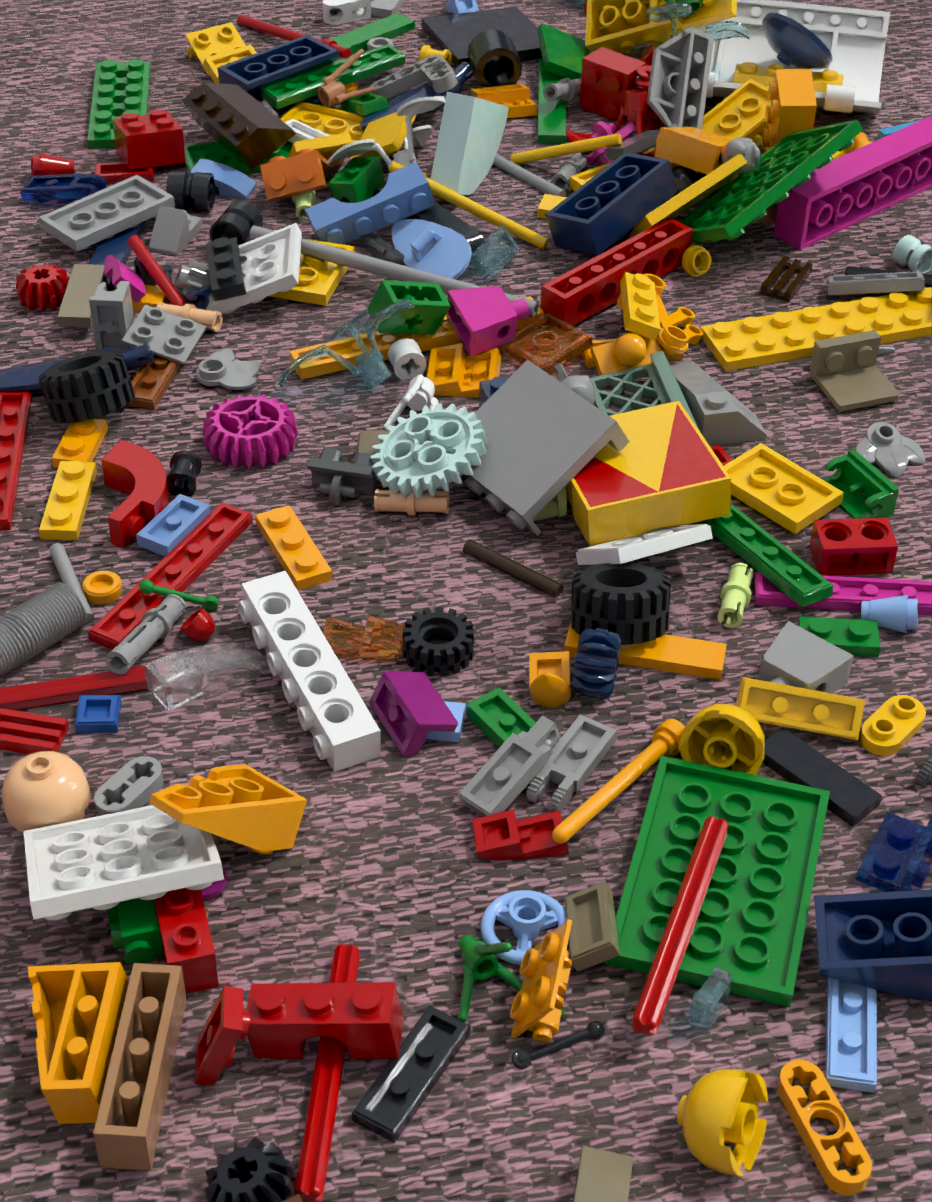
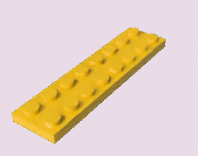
[701,287,932,371]

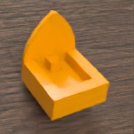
[529,651,571,709]

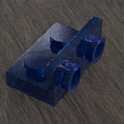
[856,812,932,892]

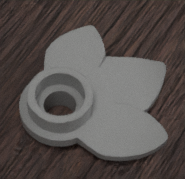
[196,349,261,390]
[855,422,925,478]

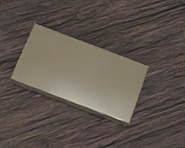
[565,881,620,972]

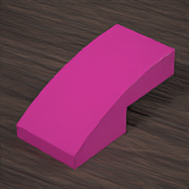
[104,255,146,303]

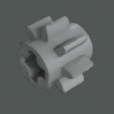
[174,260,211,301]

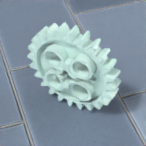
[370,403,488,498]

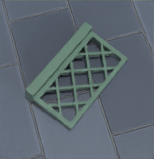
[590,351,699,429]

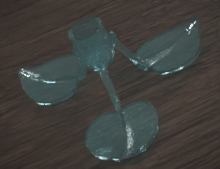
[630,3,749,60]
[278,299,414,390]

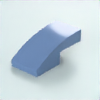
[190,158,257,200]

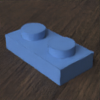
[136,494,211,557]

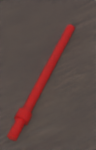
[237,15,351,59]

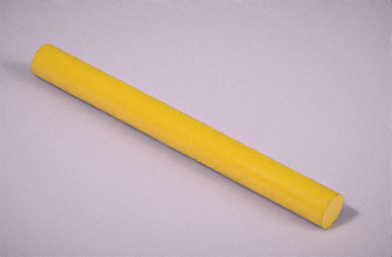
[511,133,622,165]

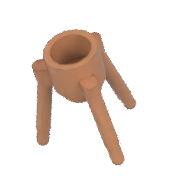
[317,49,376,108]

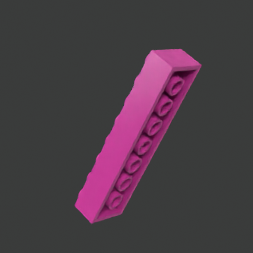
[774,116,932,250]

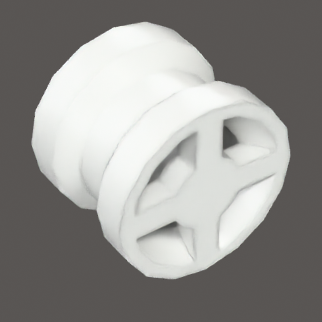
[388,338,426,380]

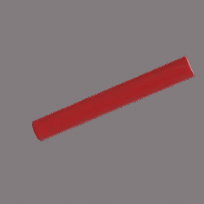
[127,235,186,306]

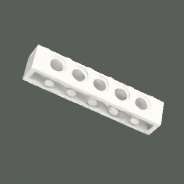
[238,571,380,772]

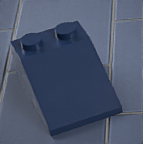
[814,889,932,1000]

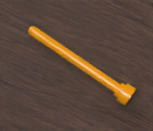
[552,718,685,844]

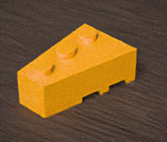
[27,962,129,1124]

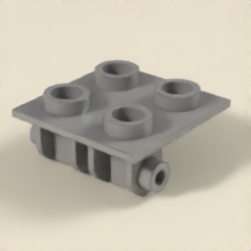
[121,304,207,365]

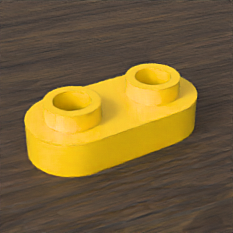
[860,695,926,756]

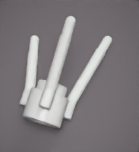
[384,374,439,430]

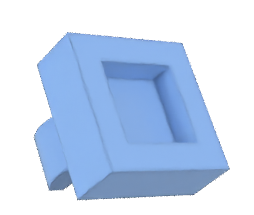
[445,0,479,14]

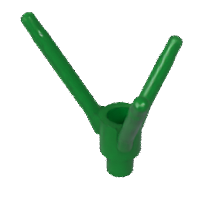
[458,935,565,1022]

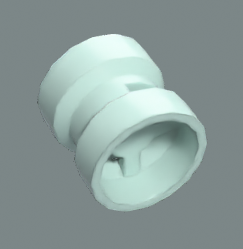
[893,235,932,274]

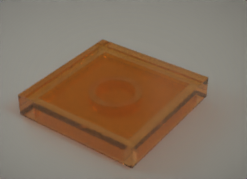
[500,313,593,374]

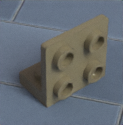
[809,330,900,411]

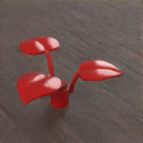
[566,90,661,158]

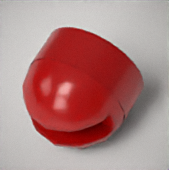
[180,607,215,642]

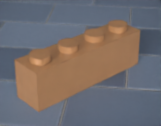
[93,963,187,1171]

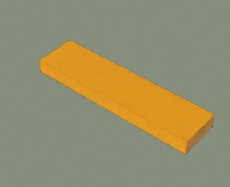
[564,622,727,680]

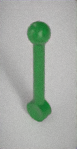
[139,579,219,610]

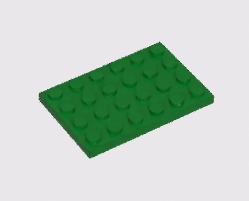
[679,120,863,244]
[605,756,830,1007]

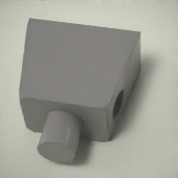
[758,621,854,694]

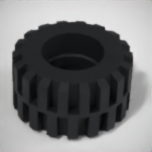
[38,351,135,423]
[571,563,671,645]

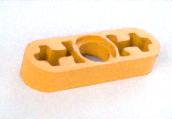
[777,1060,872,1195]

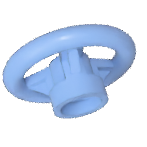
[480,890,569,965]

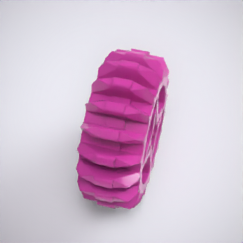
[202,393,298,470]

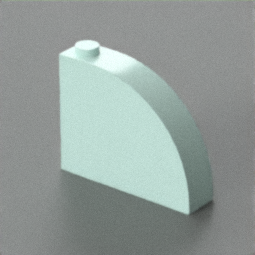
[431,92,509,195]

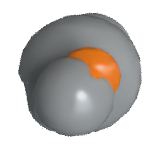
[721,138,761,174]

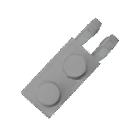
[526,715,618,812]

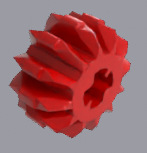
[15,263,69,312]

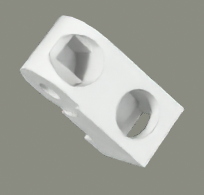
[323,0,371,25]

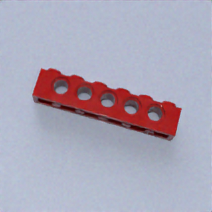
[540,217,693,332]

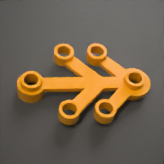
[616,273,703,355]

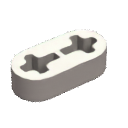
[94,756,164,816]

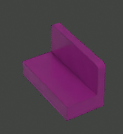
[369,671,458,756]

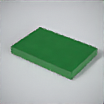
[537,23,590,80]

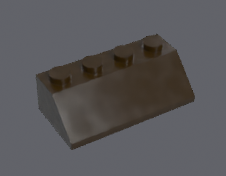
[182,82,296,170]

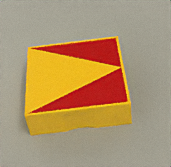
[566,401,731,546]

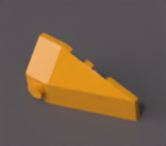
[149,764,307,855]

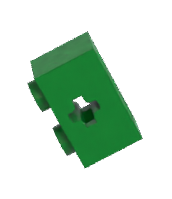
[367,280,451,335]

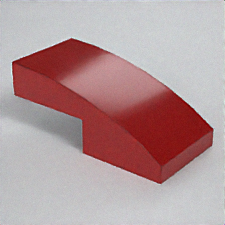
[472,809,570,861]

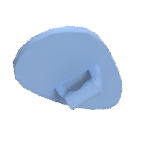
[391,219,472,280]

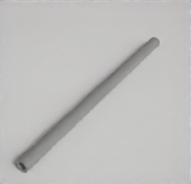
[249,225,539,318]

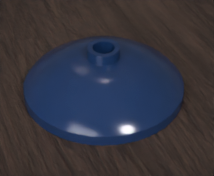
[762,13,833,70]

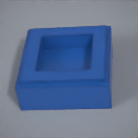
[75,695,122,733]

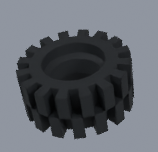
[403,607,474,677]

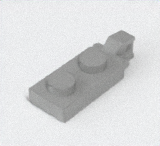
[459,715,561,817]

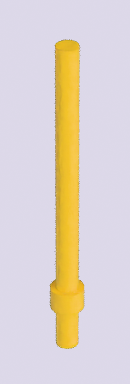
[389,161,549,250]

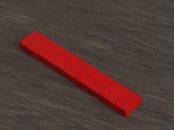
[0,391,32,531]
[88,502,253,650]

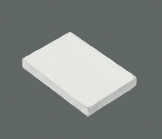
[576,524,713,565]

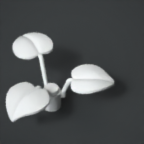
[327,96,445,169]

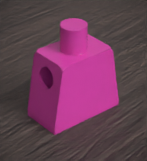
[446,286,529,356]

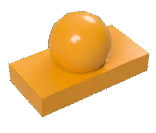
[590,333,661,376]

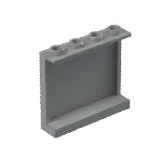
[460,360,630,536]

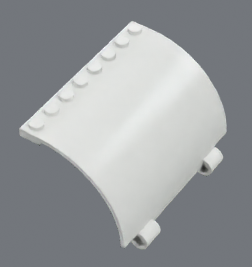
[695,0,890,114]

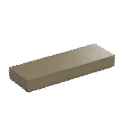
[57,264,106,328]

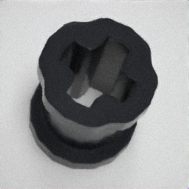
[166,450,202,496]

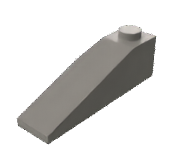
[669,361,767,446]

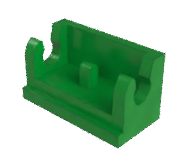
[328,157,386,203]
[822,449,899,519]

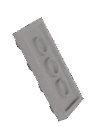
[39,175,175,251]

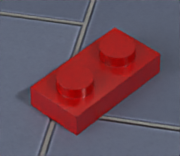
[194,986,250,1085]

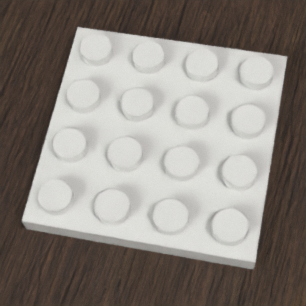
[23,805,224,920]

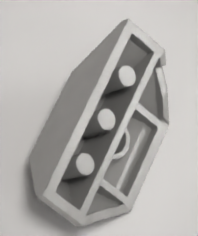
[647,27,714,130]

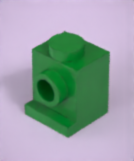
[107,898,163,965]

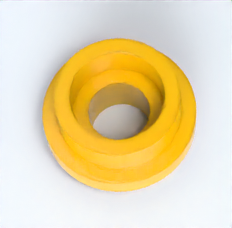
[682,245,711,277]

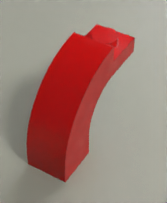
[101,440,169,548]

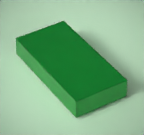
[340,93,389,116]

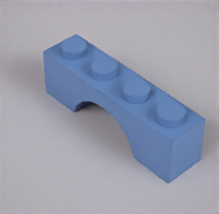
[305,162,435,245]

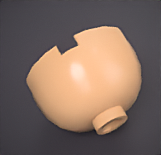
[2,751,91,832]

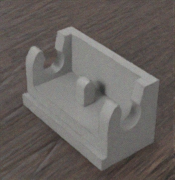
[89,281,134,353]

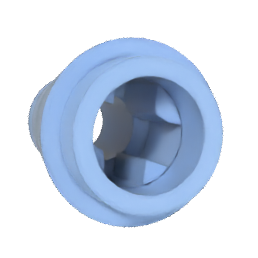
[861,595,918,633]

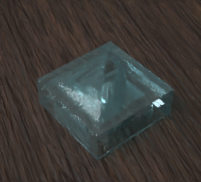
[689,966,732,1034]

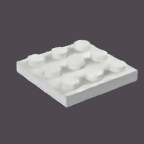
[206,223,302,314]

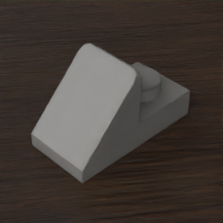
[149,206,203,256]

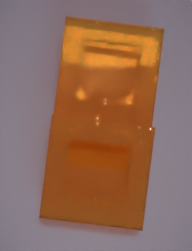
[322,615,405,660]

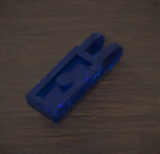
[20,173,107,203]

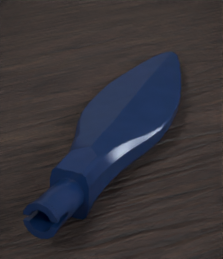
[360,62,474,132]
[0,342,155,392]

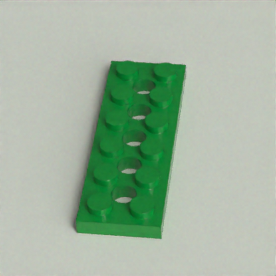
[87,59,151,149]

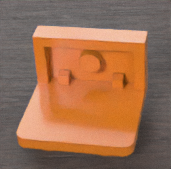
[260,149,332,202]

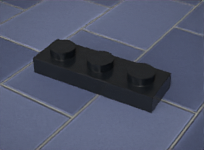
[206,237,246,301]

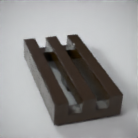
[760,256,813,302]

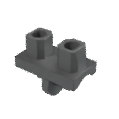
[308,447,377,506]

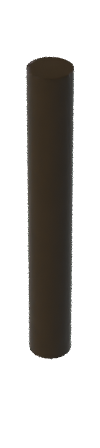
[463,539,564,598]

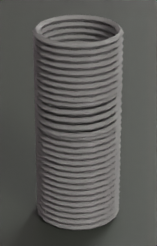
[0,582,87,678]

